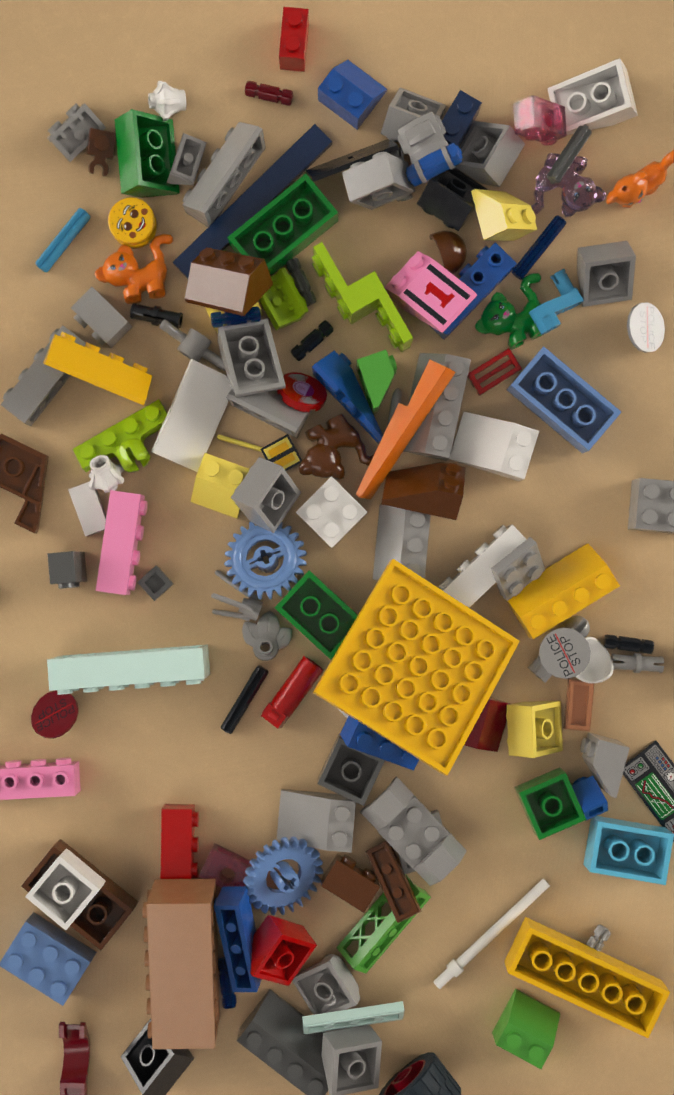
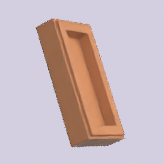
[563,678,594,731]

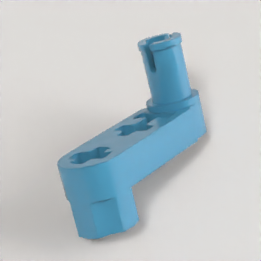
[529,269,584,335]

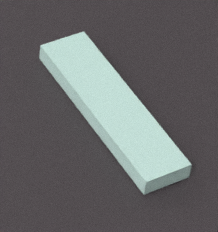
[302,1001,405,1034]

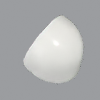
[576,637,613,683]

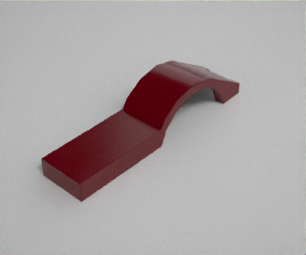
[59,1022,90,1095]

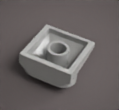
[293,954,360,1015]

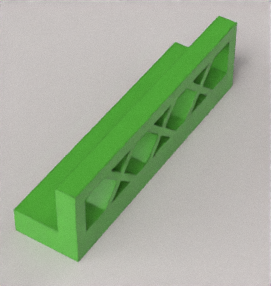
[337,874,431,974]

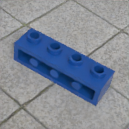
[430,242,517,340]
[214,886,262,992]

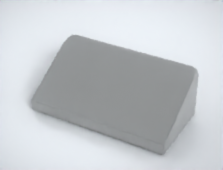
[167,133,207,185]

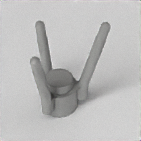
[211,570,263,622]

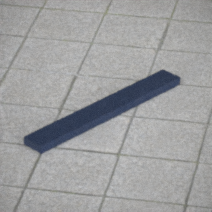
[173,124,332,279]

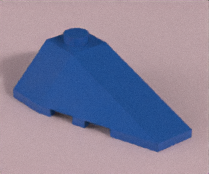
[312,350,383,444]

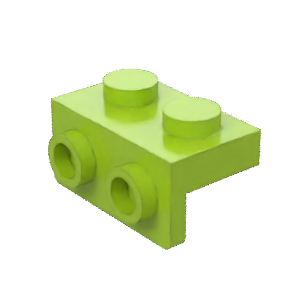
[259,267,308,331]

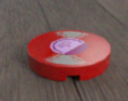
[277,372,327,412]

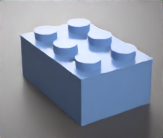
[0,912,97,1006]

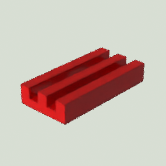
[467,348,522,396]

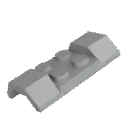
[360,776,467,886]

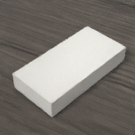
[68,482,106,536]

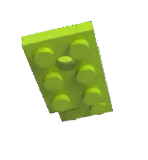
[312,242,413,352]

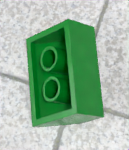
[114,109,180,198]

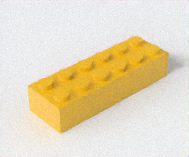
[504,917,670,1038]

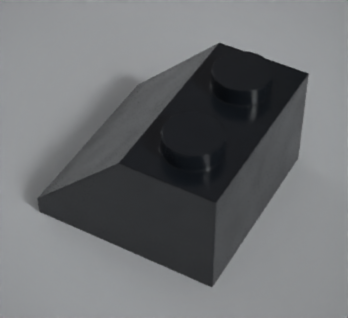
[417,168,487,231]
[121,1019,194,1095]

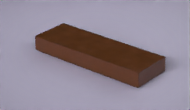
[365,841,422,923]

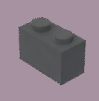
[47,551,87,589]

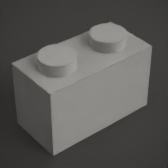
[71,287,132,348]

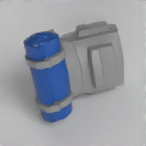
[397,111,463,187]

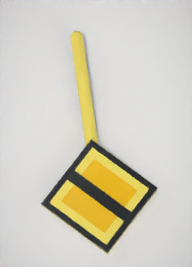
[217,434,302,471]

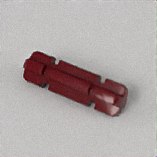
[245,81,293,106]

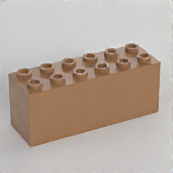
[142,879,220,1049]

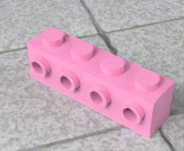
[96,490,148,595]
[0,757,81,800]

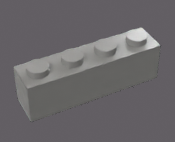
[1,325,86,426]

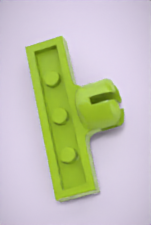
[73,399,167,472]

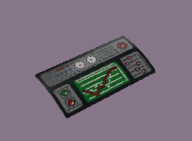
[623,741,674,842]

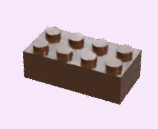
[21,839,138,951]

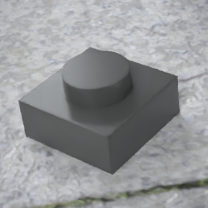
[137,565,174,601]

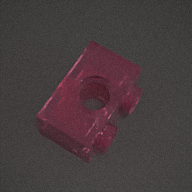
[513,95,567,146]
[199,843,252,888]

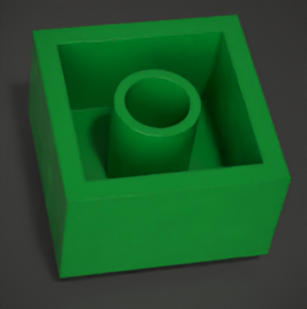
[514,767,586,840]

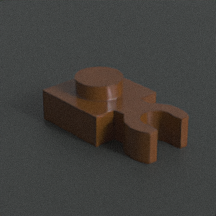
[87,128,116,176]

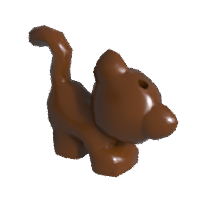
[299,414,375,479]

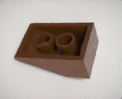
[381,462,466,520]

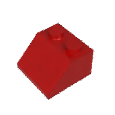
[250,915,317,986]

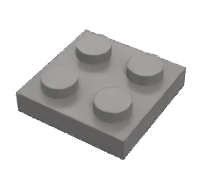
[491,537,545,601]

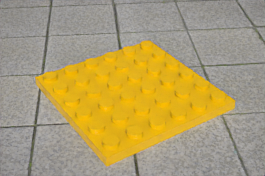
[313,559,520,775]

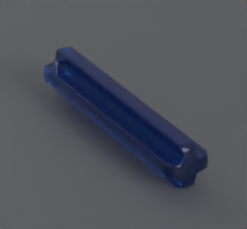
[512,215,566,280]

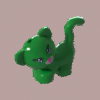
[475,273,542,350]

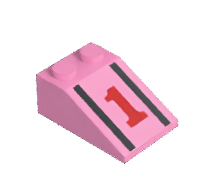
[384,251,477,333]

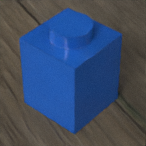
[572,776,608,821]

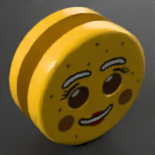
[108,197,157,249]

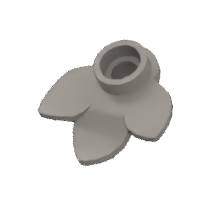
[242,611,292,661]

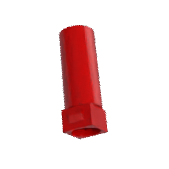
[261,656,324,729]

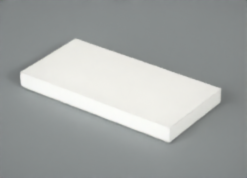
[151,359,232,472]

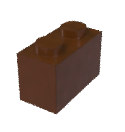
[321,854,380,913]

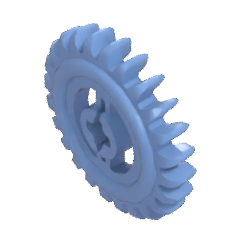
[224,522,307,600]
[243,837,323,916]

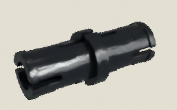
[130,303,183,329]

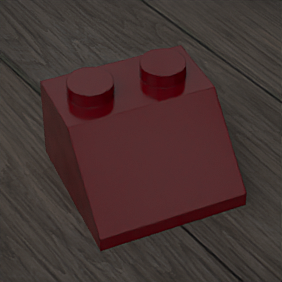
[464,697,511,752]

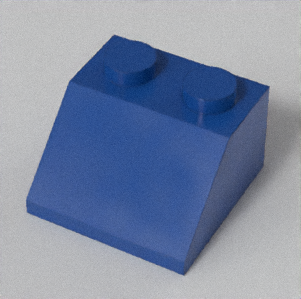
[318,60,387,130]

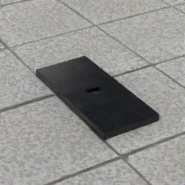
[306,139,399,182]

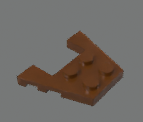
[0,433,49,534]

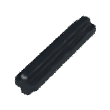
[221,665,268,734]

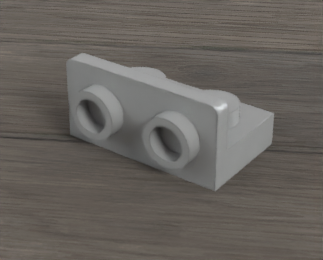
[47,103,106,162]

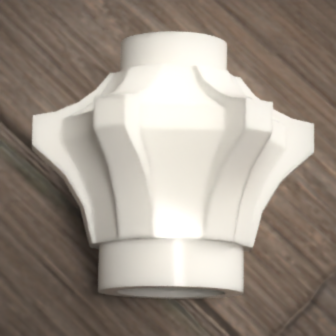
[148,81,186,121]
[88,455,125,493]

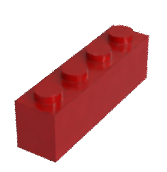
[160,804,199,879]

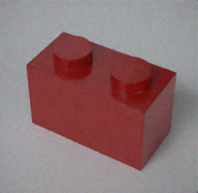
[279,7,309,72]

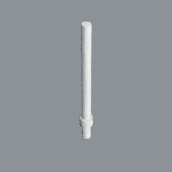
[433,878,550,989]

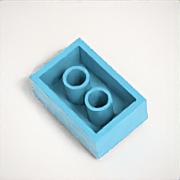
[583,816,674,885]

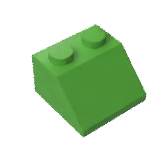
[356,350,397,415]
[492,988,560,1069]

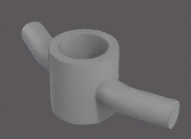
[160,320,225,371]

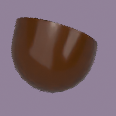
[429,231,467,274]

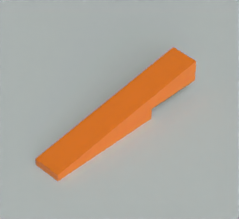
[355,359,456,500]

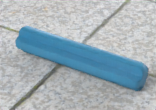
[35,208,90,272]

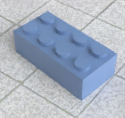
[507,346,621,454]

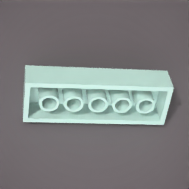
[47,644,210,695]

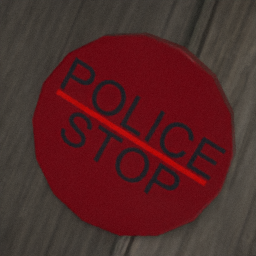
[31,690,79,739]

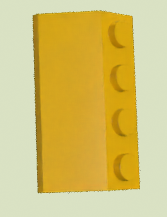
[43,332,152,406]
[505,543,620,639]

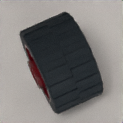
[379,1052,461,1095]

